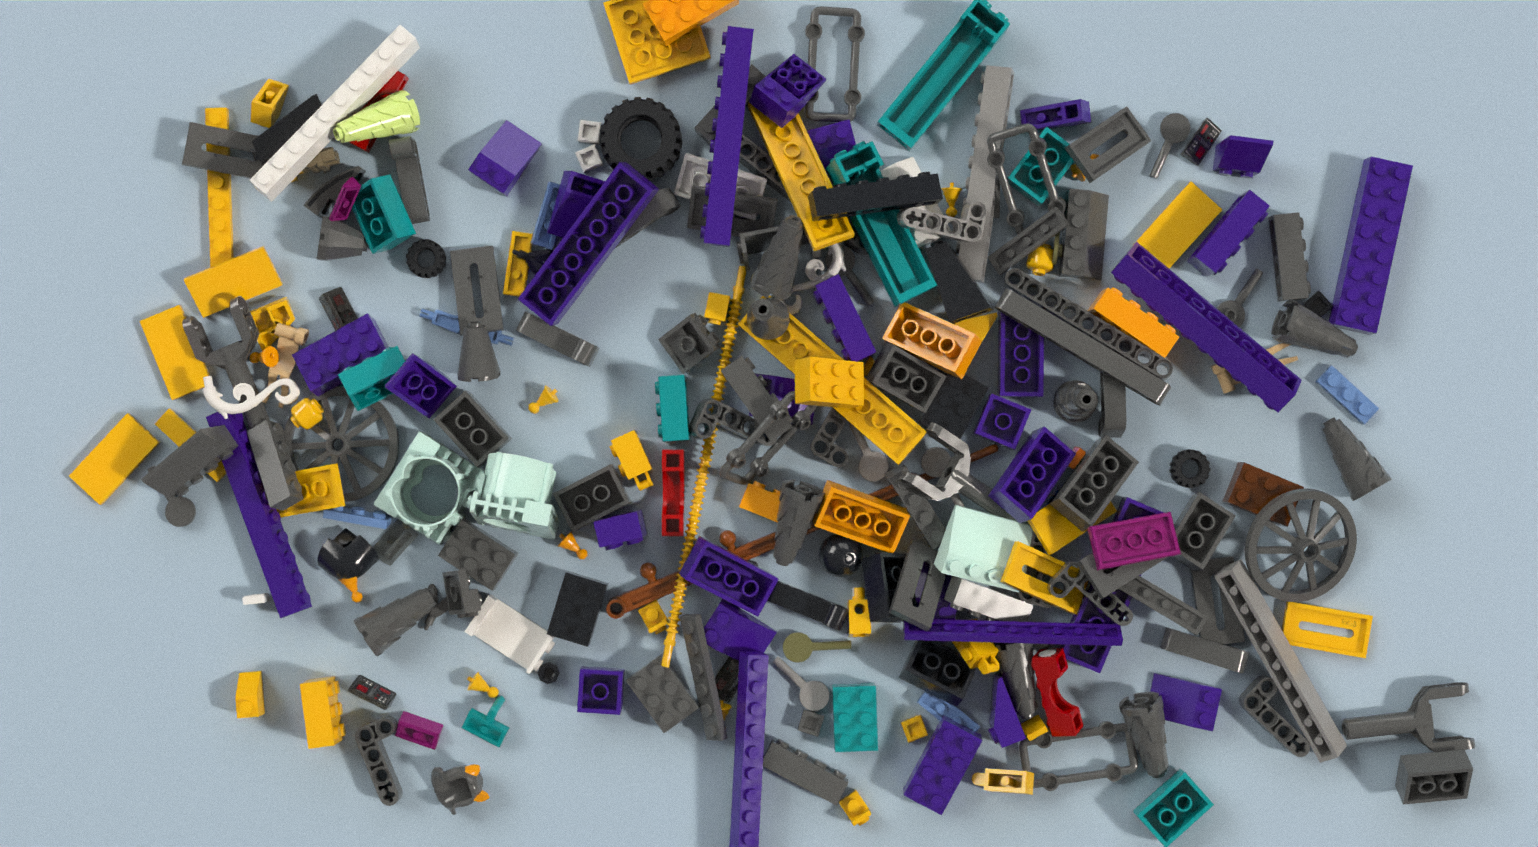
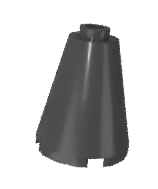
[747,297,790,340]
[457,321,501,382]

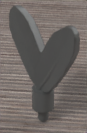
[424,584,449,630]

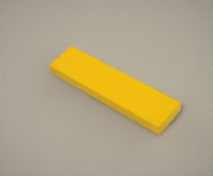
[155,408,227,482]

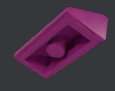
[329,177,361,221]
[395,711,443,750]

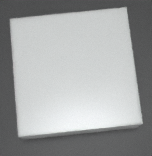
[578,120,602,145]
[575,144,603,173]
[242,593,270,605]

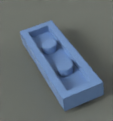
[530,182,560,250]
[1315,365,1379,424]
[323,506,392,529]
[917,691,980,732]

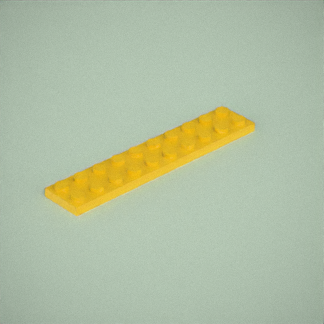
[738,295,927,465]

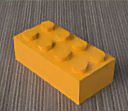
[643,0,739,46]
[1088,287,1179,358]
[882,302,982,379]
[813,480,910,553]

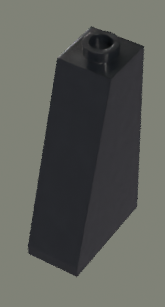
[250,94,335,166]
[926,240,994,324]

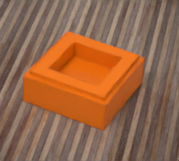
[1067,446,1086,469]

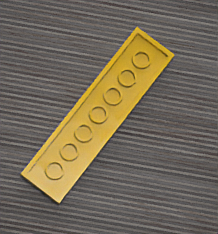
[747,102,855,251]

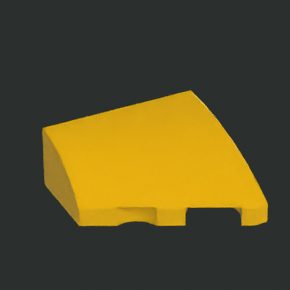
[250,296,295,351]

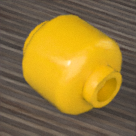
[1026,243,1054,276]
[290,398,324,430]

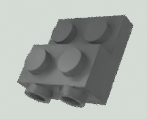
[658,313,720,374]
[442,569,482,618]

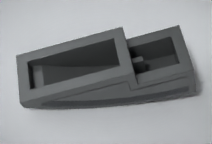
[303,166,366,218]

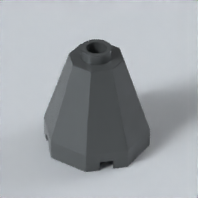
[317,216,368,261]

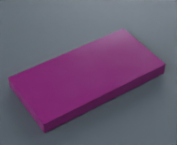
[1087,512,1181,571]

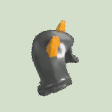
[431,764,489,815]

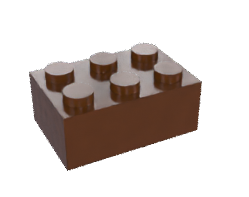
[1222,462,1304,527]

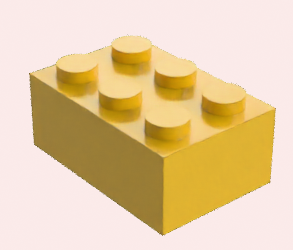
[795,357,864,409]
[300,676,346,749]

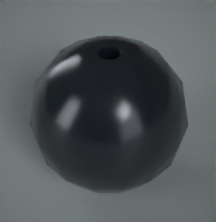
[818,534,863,577]

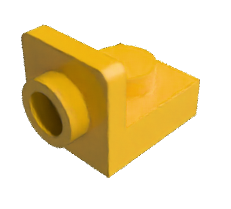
[638,600,669,635]
[839,790,871,826]

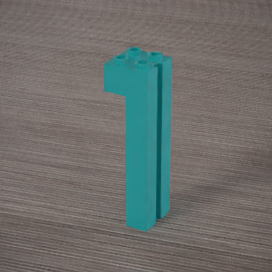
[877,0,1010,151]
[826,141,937,307]

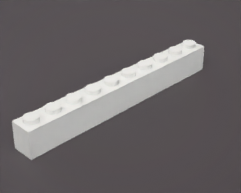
[250,25,420,202]

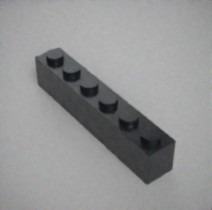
[808,172,943,222]

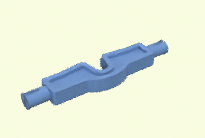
[420,308,514,346]

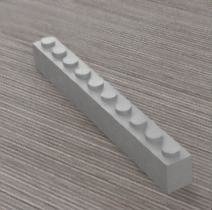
[956,65,1014,283]
[1214,559,1347,763]

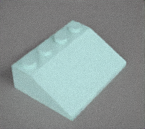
[934,505,1033,593]

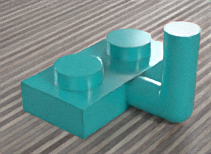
[461,696,510,747]

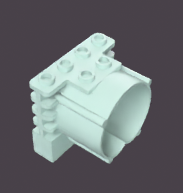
[373,431,485,545]
[467,452,559,540]

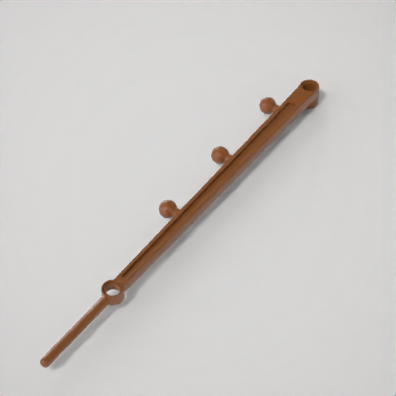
[606,444,999,619]

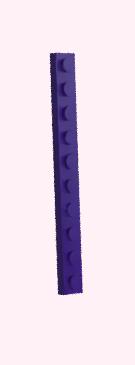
[903,619,1123,646]

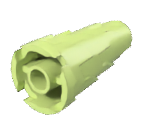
[333,90,420,143]

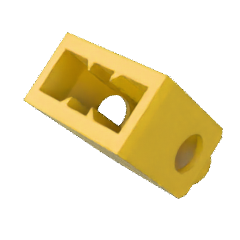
[847,587,871,637]

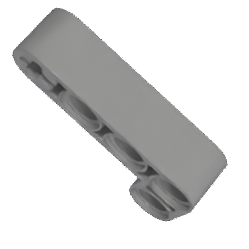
[897,201,987,243]

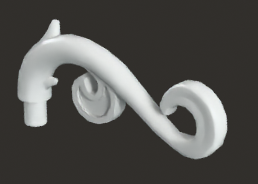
[780,242,846,315]
[202,376,300,419]

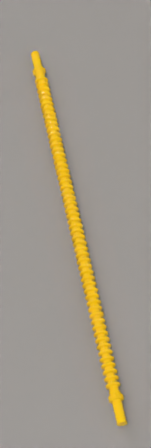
[661,266,747,668]

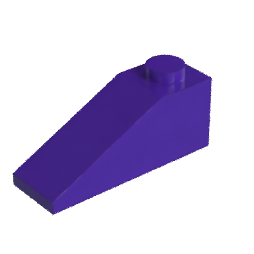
[1020,99,1091,130]

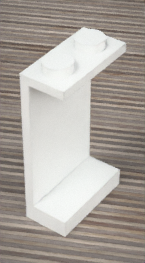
[465,594,555,674]

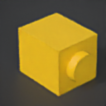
[704,292,731,325]

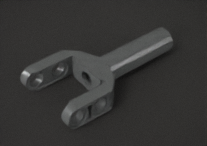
[182,296,270,429]
[899,422,1014,520]
[1342,682,1475,752]

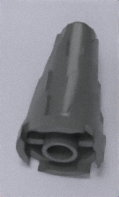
[750,215,803,300]
[1271,300,1358,358]
[1053,380,1098,423]
[1322,417,1392,501]
[773,480,824,566]
[354,588,439,656]
[993,642,1037,719]
[1119,692,1169,778]

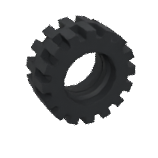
[406,239,446,278]
[1169,449,1211,488]

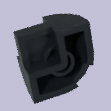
[317,528,379,580]

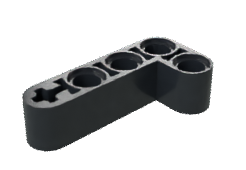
[767,581,849,631]

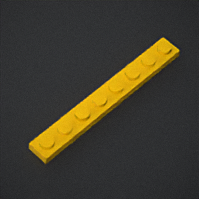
[205,107,234,267]

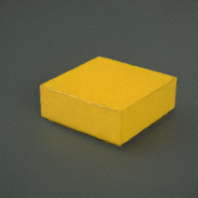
[900,715,928,743]
[1021,715,1048,741]

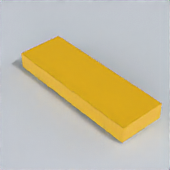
[503,231,533,297]

